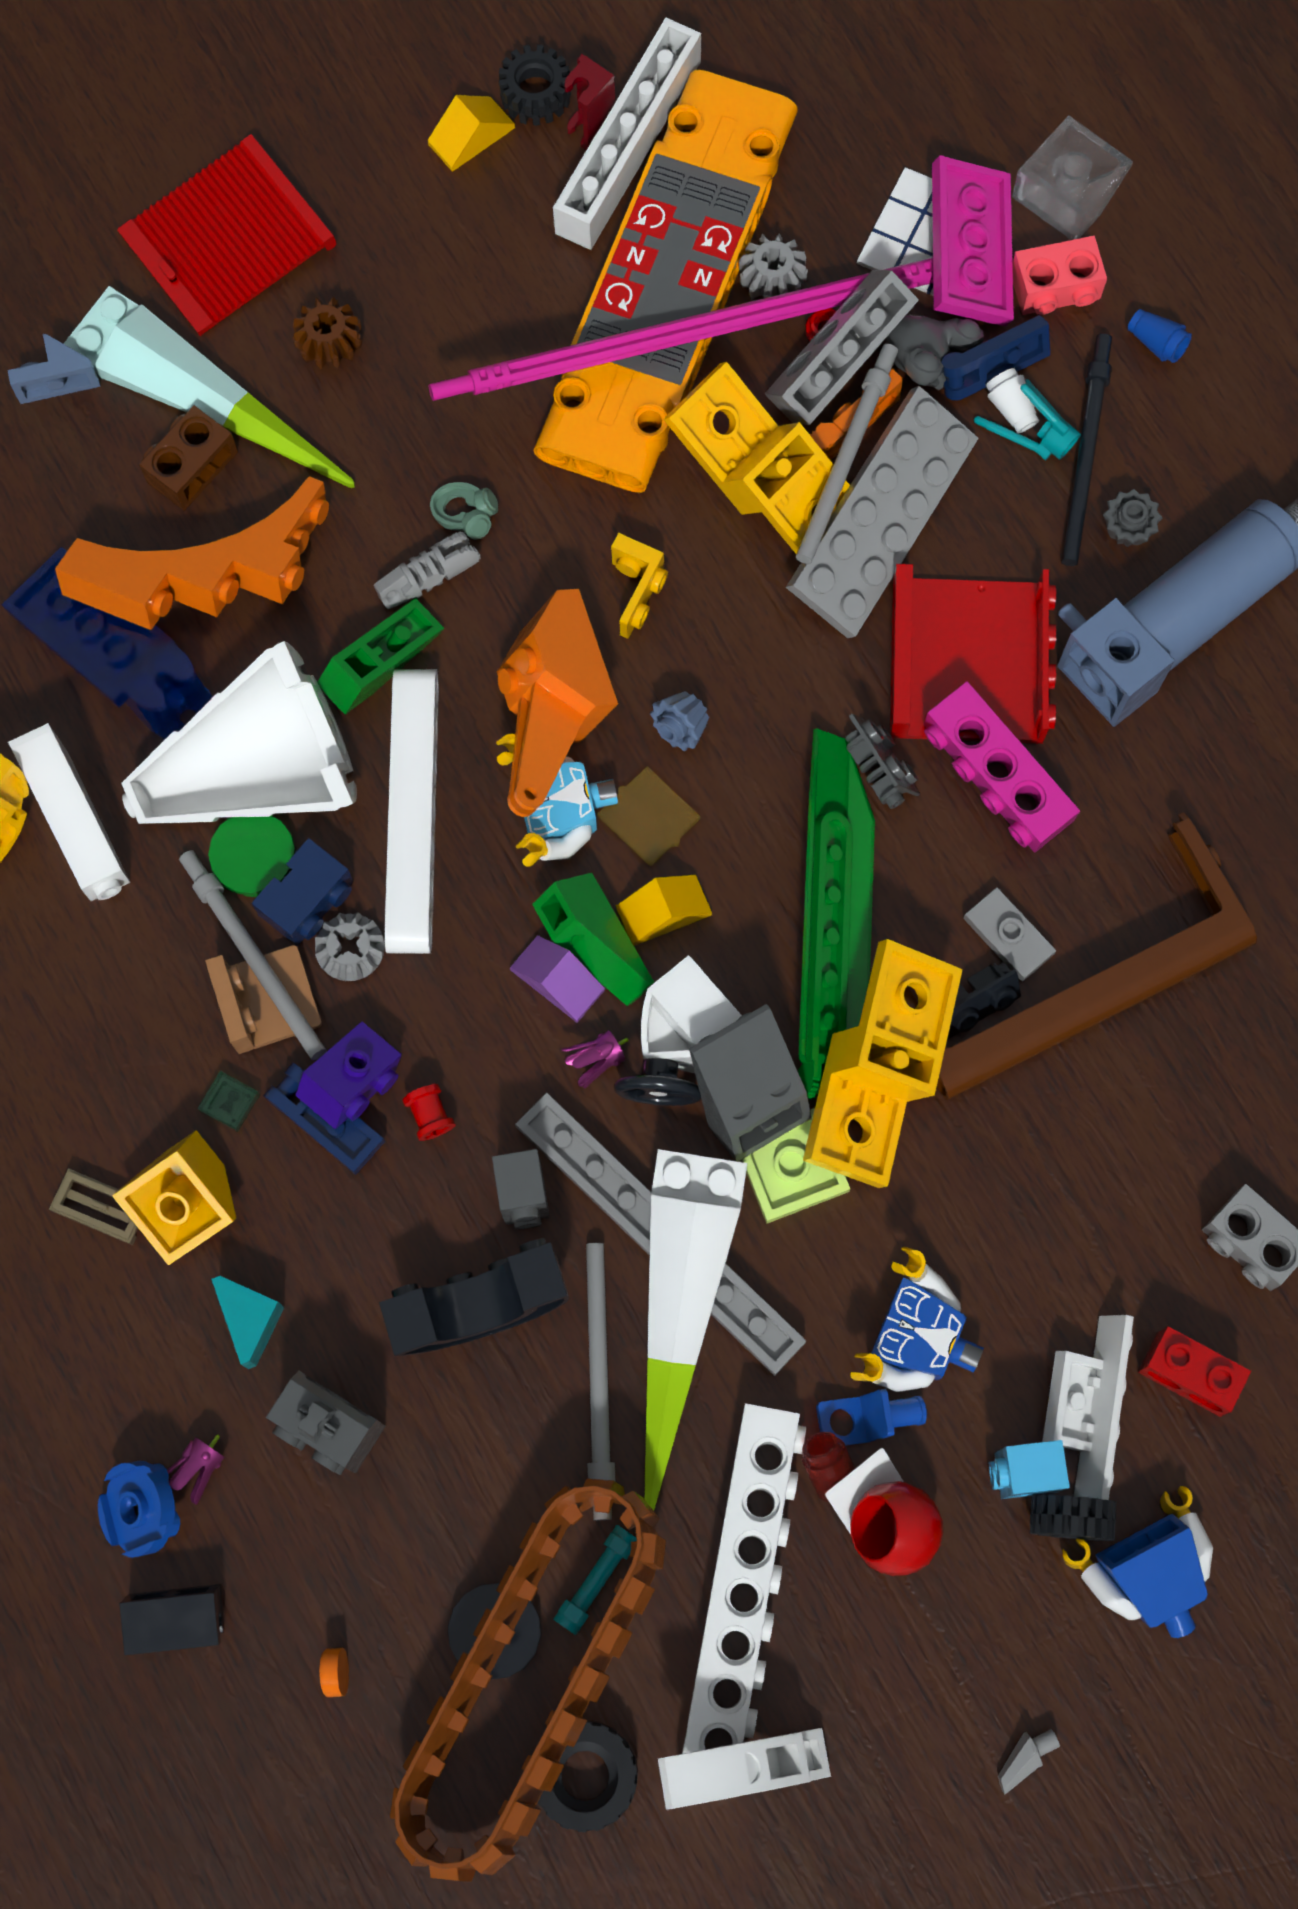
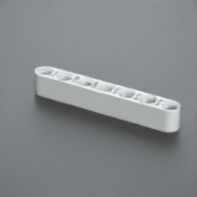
[385,669,439,954]

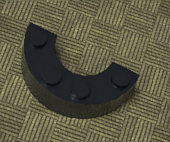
[379,1238,570,1356]

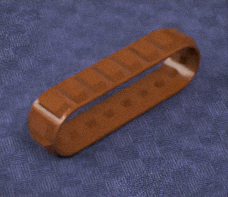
[390,1478,666,1882]

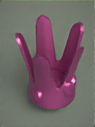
[561,1030,629,1089]
[167,1435,225,1505]

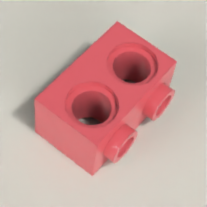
[1013,235,1107,315]

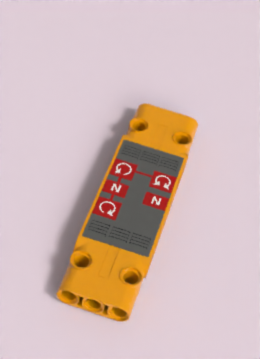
[534,70,798,493]

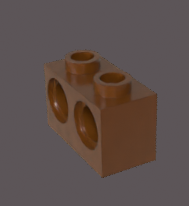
[139,405,238,511]

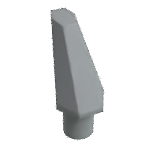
[998,1729,1060,1795]

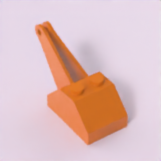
[497,589,618,817]

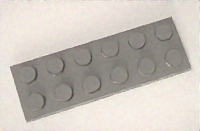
[786,386,979,638]

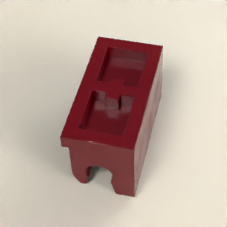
[564,54,615,150]

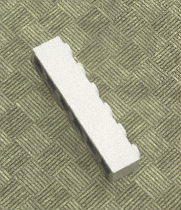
[553,18,701,250]

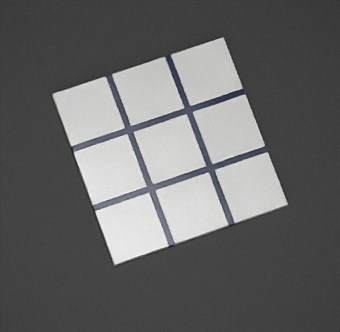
[857,167,934,296]

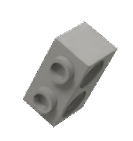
[1202,1184,1298,1291]

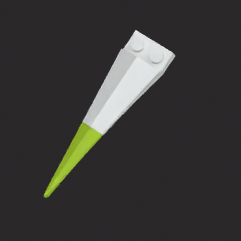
[645,1149,747,1511]

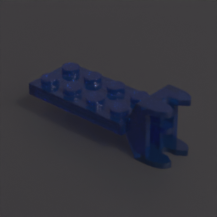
[1,547,213,740]

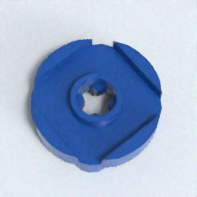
[98,1461,180,1558]

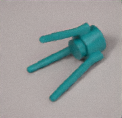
[974,379,1081,461]

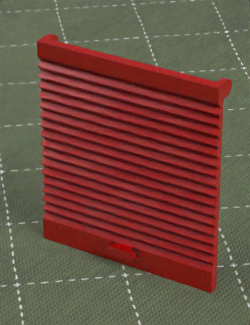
[117,134,336,336]

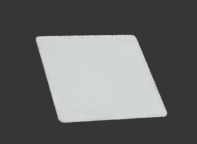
[825,1448,904,1535]

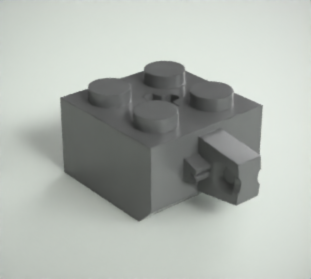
[266,1370,386,1475]

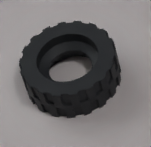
[538,1721,638,1832]

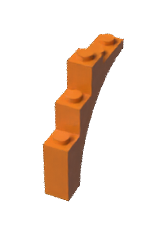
[55,476,329,630]

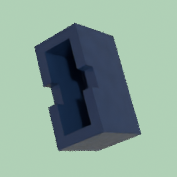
[251,838,354,946]

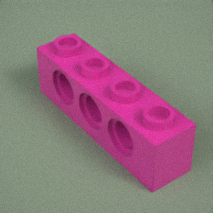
[923,682,1080,853]

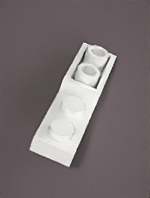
[658,1728,831,1810]

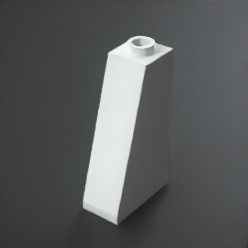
[8,723,130,901]

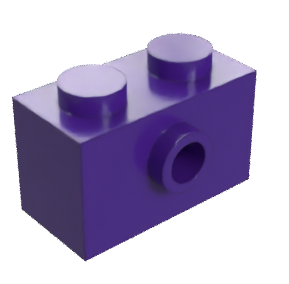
[295,1022,402,1129]

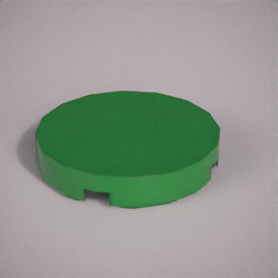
[208,816,296,897]

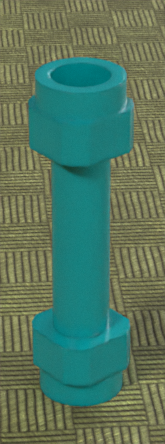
[553,1525,637,1635]

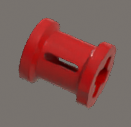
[402,1084,456,1141]

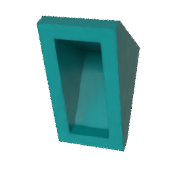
[211,1276,285,1369]

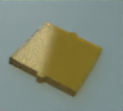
[597,766,700,867]

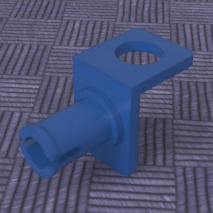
[816,1389,927,1448]

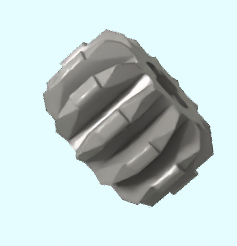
[739,233,808,300]

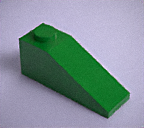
[317,598,444,715]

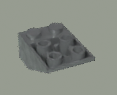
[689,1004,811,1161]

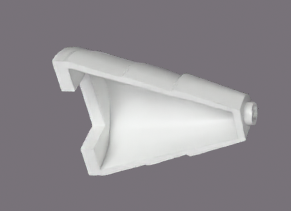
[121,641,357,824]

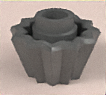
[1103,489,1163,547]

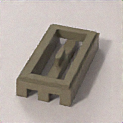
[49,1168,138,1245]

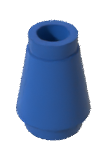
[1128,309,1192,363]

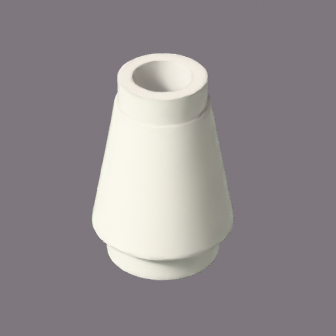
[986,368,1039,434]

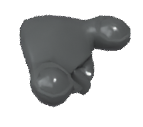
[885,314,984,390]

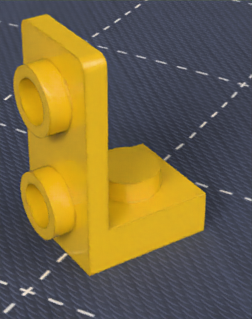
[611,533,668,639]

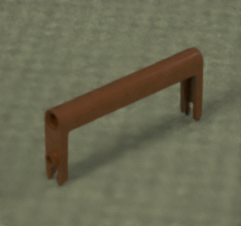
[904,812,1257,1100]

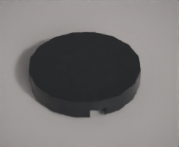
[448,1583,542,1679]

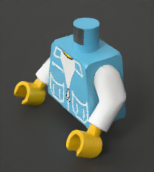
[496,733,618,867]

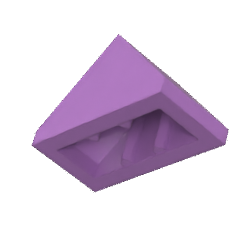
[510,935,605,1023]

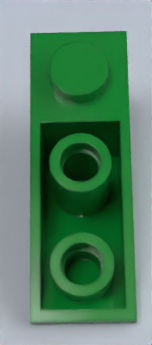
[532,873,655,1006]

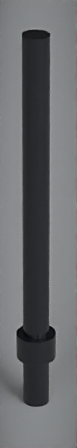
[1061,334,1112,566]

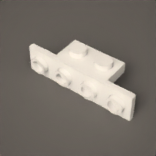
[1042,1315,1134,1500]

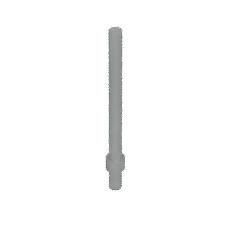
[796,344,898,564]
[179,850,327,1060]
[586,1243,615,1520]

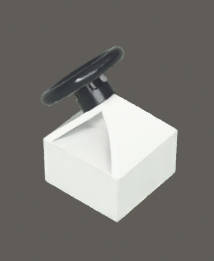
[614,955,742,1106]

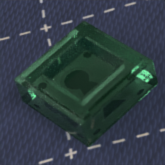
[197,1071,260,1132]

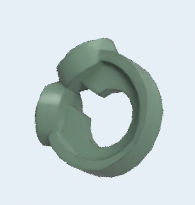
[430,482,498,540]

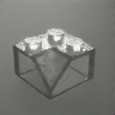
[1012,115,1133,240]

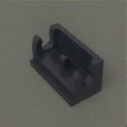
[119,1584,224,1656]

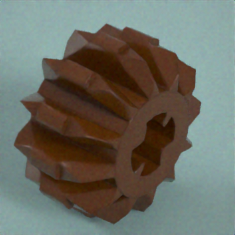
[293,296,362,370]

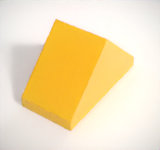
[428,95,515,172]
[616,875,712,946]

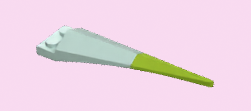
[64,286,355,488]

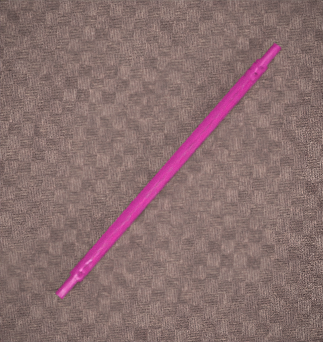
[429,258,933,401]

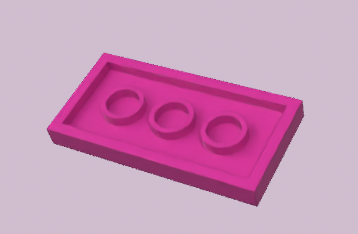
[932,155,1014,327]

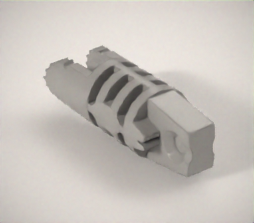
[374,531,481,609]

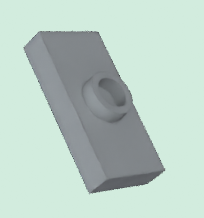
[963,888,1056,982]

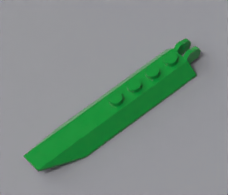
[798,728,875,1099]

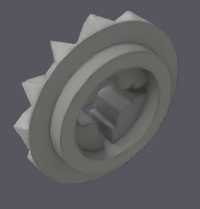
[315,912,385,981]

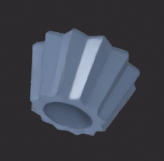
[650,691,709,751]

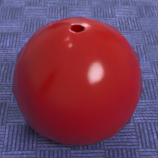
[850,1481,944,1576]

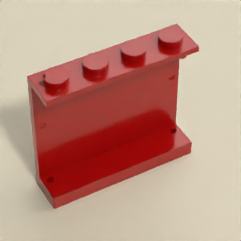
[890,564,1056,744]

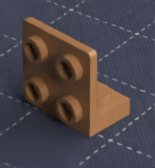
[205,945,322,1054]

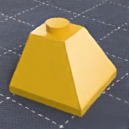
[112,1130,236,1265]

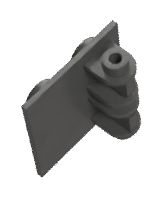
[845,714,920,809]

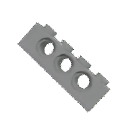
[765,270,919,425]

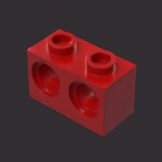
[1138,1326,1251,1417]

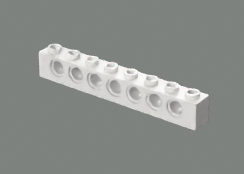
[682,1403,806,1754]

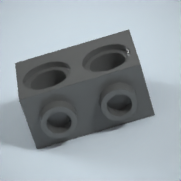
[492,1149,550,1230]

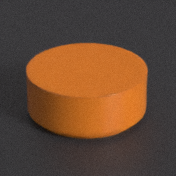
[320,1648,349,1697]

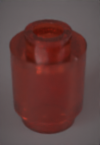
[802,1432,855,1502]

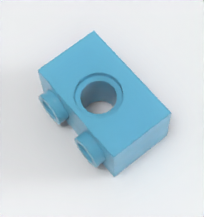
[989,1440,1070,1499]

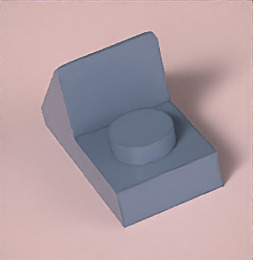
[7,334,101,404]

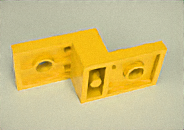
[663,362,850,554]
[803,939,963,1188]

